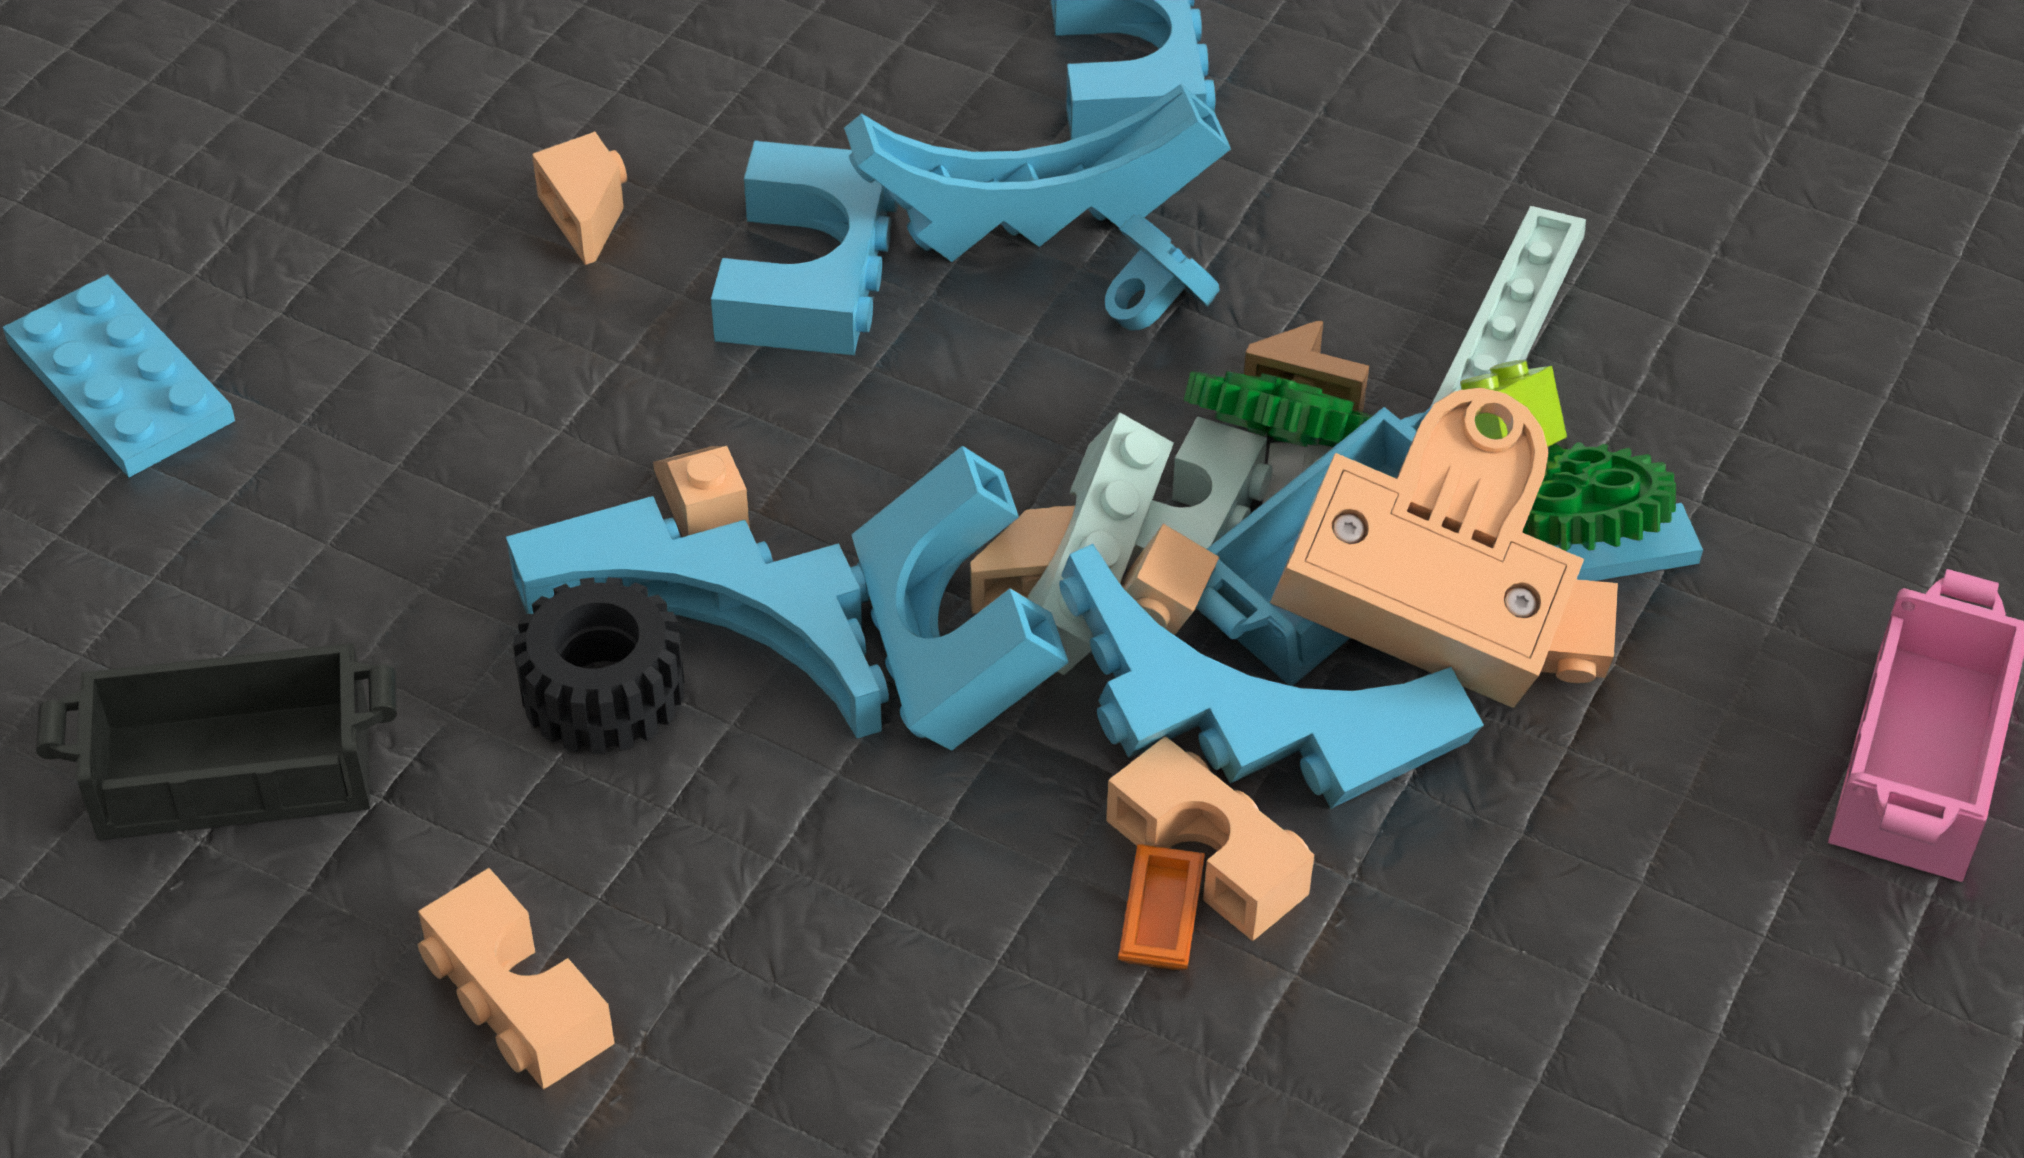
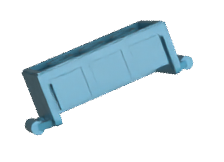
[1196,406,1432,686]

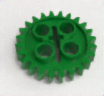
[1183,371,1372,447]
[1522,442,1676,551]

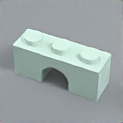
[1127,416,1272,571]

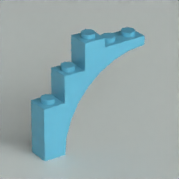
[844,84,1231,262]
[506,496,889,739]
[1059,544,1484,809]

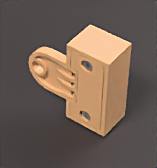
[1270,388,1584,708]

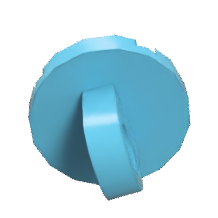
[1105,214,1220,330]

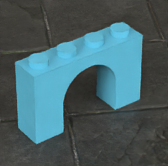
[1050,0,1215,140]
[711,141,898,355]
[851,446,1069,751]

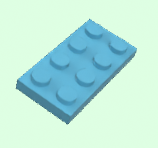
[3,274,235,478]

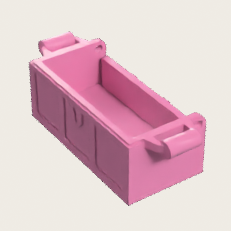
[1828,569,2024,882]

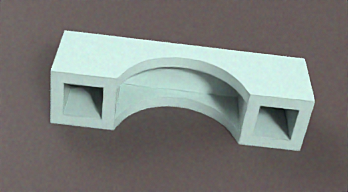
[1027,413,1174,675]

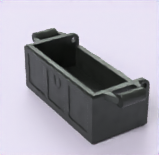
[36,643,397,840]

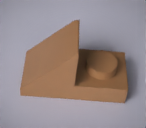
[1244,321,1369,412]

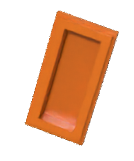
[1118,844,1205,971]

